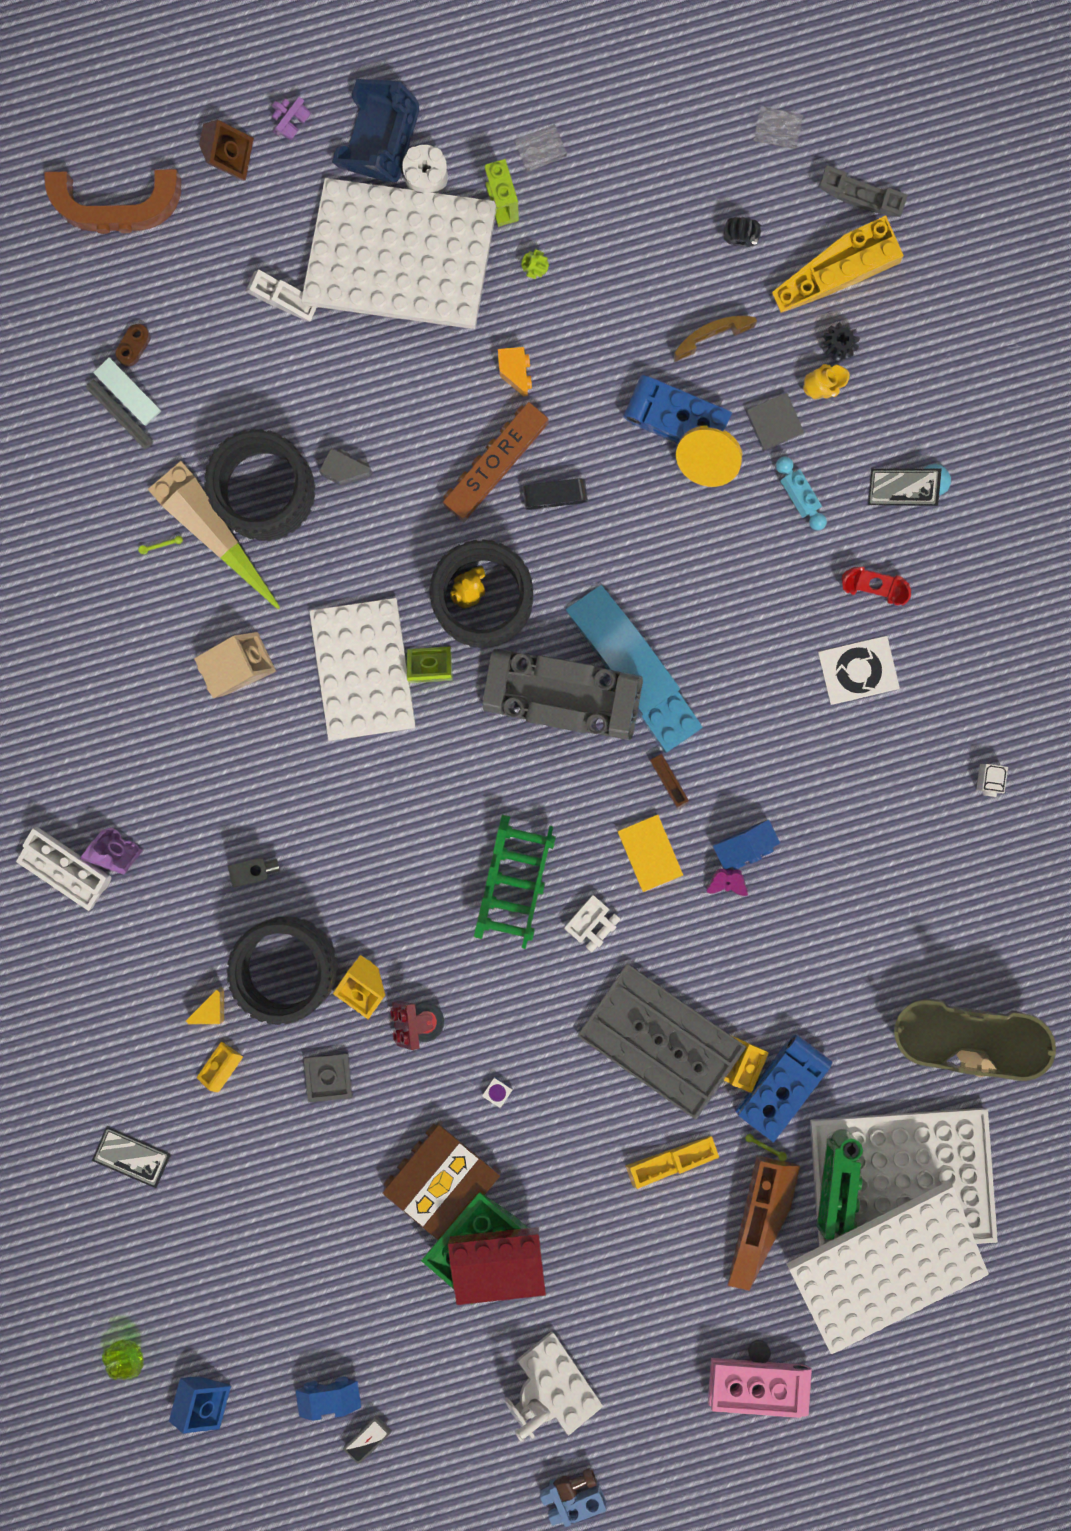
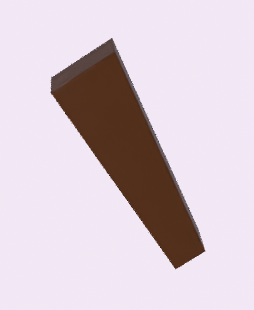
[650,754,689,810]

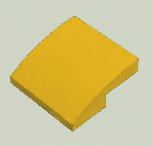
[724,1034,769,1093]

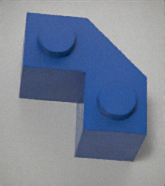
[295,1376,361,1421]

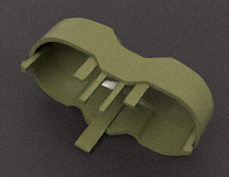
[894,998,1056,1081]

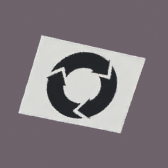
[818,636,900,705]

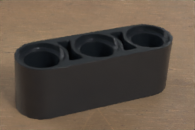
[522,478,588,510]

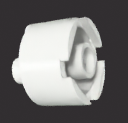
[403,145,448,193]

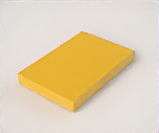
[617,814,683,892]

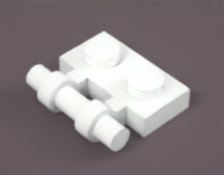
[564,895,621,952]

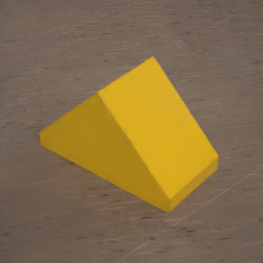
[186,987,224,1024]

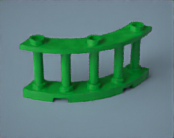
[474,815,556,949]

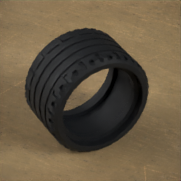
[204,429,315,541]
[429,539,533,648]
[227,916,338,1025]

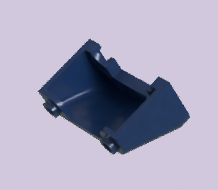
[332,79,419,183]

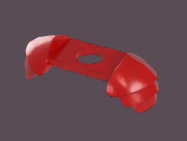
[842,567,911,606]

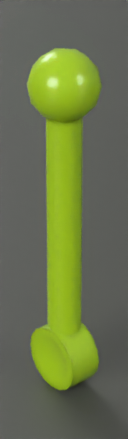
[138,536,183,555]
[745,1134,787,1161]

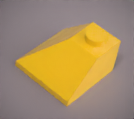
[333,955,385,1019]

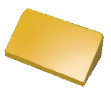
[196,1042,243,1092]

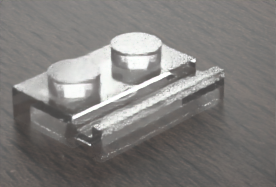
[753,106,803,149]
[515,124,567,173]

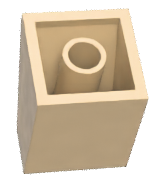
[194,632,276,698]

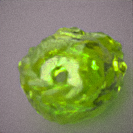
[102,1339,144,1381]

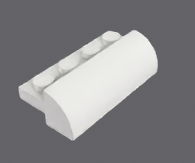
[16,827,111,911]

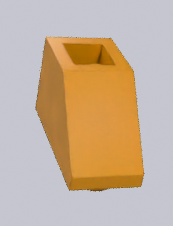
[498,347,532,396]

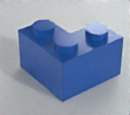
[713,819,780,870]

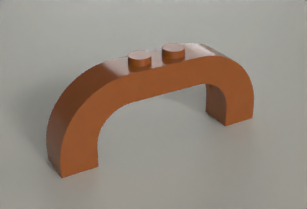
[44,169,181,234]

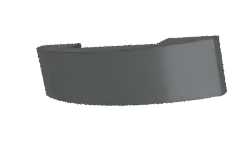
[819,165,908,217]

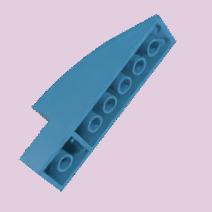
[565,585,703,753]

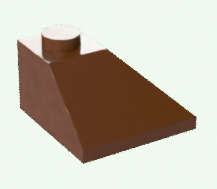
[199,119,254,181]

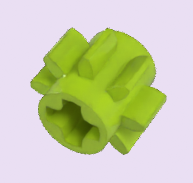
[521,249,549,279]

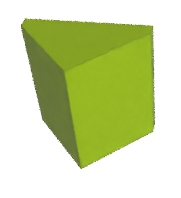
[407,646,453,683]

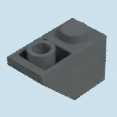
[319,448,373,486]

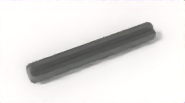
[86,380,153,449]

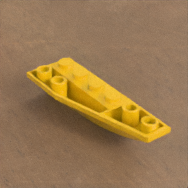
[772,216,904,313]

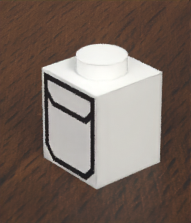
[976,764,1008,797]

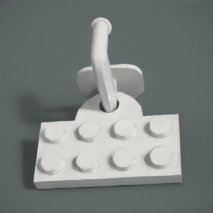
[504,1332,603,1442]

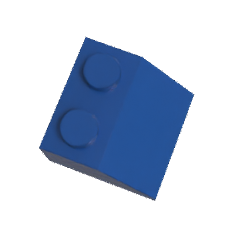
[169,1376,231,1434]

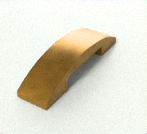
[673,316,757,362]

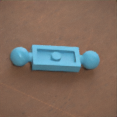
[776,456,827,531]

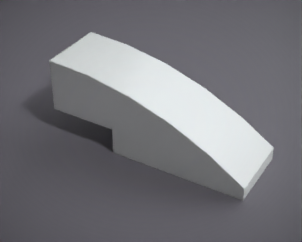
[245,270,317,322]

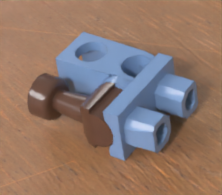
[540,1467,607,1527]

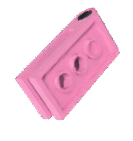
[708,1358,812,1418]

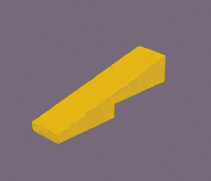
[625,1136,719,1189]

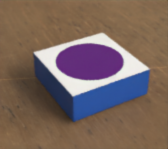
[482,1076,513,1108]

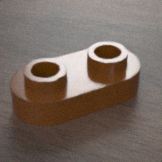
[115,324,151,367]

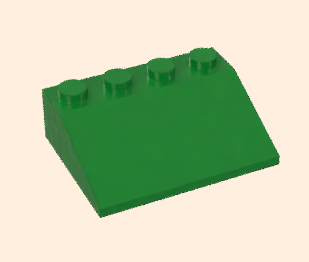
[421,1192,528,1305]

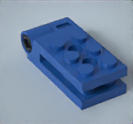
[623,375,732,444]
[735,1034,832,1143]

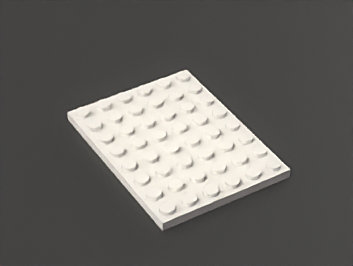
[301,178,497,329]
[810,1108,998,1247]
[786,1181,989,1354]

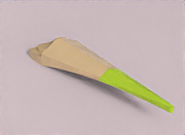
[148,461,280,609]

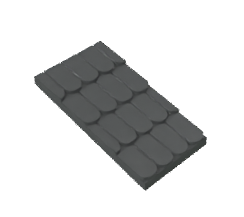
[577,964,746,1120]

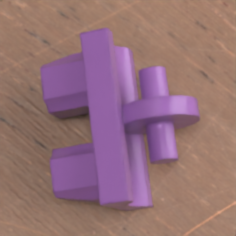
[272,96,311,140]

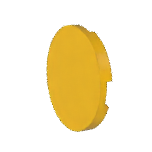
[676,426,743,487]

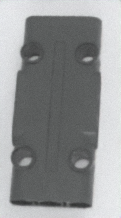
[483,649,643,740]

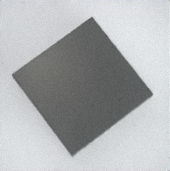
[746,393,804,452]
[304,1053,353,1103]

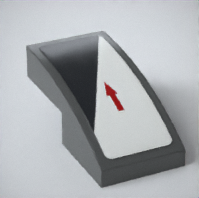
[343,1415,392,1464]

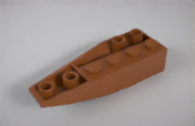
[727,1155,800,1291]

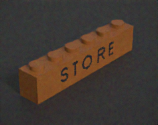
[443,402,549,522]

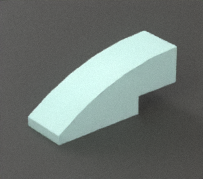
[93,358,161,426]

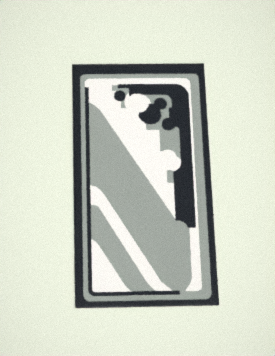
[868,468,942,506]
[92,1127,171,1188]

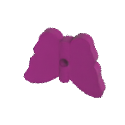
[707,868,748,896]

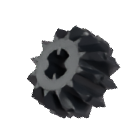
[723,217,761,247]
[822,322,860,361]

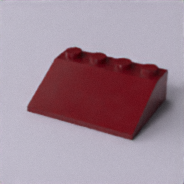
[448,1227,546,1305]

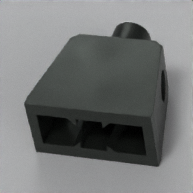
[227,857,280,888]

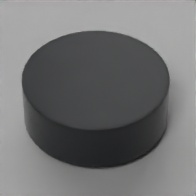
[748,1340,771,1363]

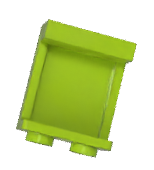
[484,159,519,227]

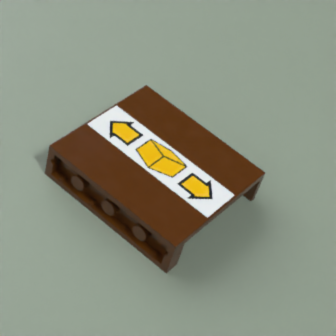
[382,1120,501,1240]

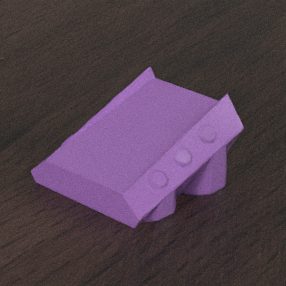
[80,828,143,875]

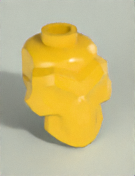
[803,364,850,399]
[451,565,486,609]

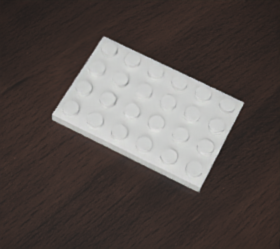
[310,598,416,741]

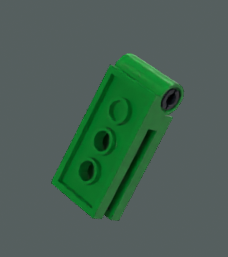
[816,1129,863,1240]

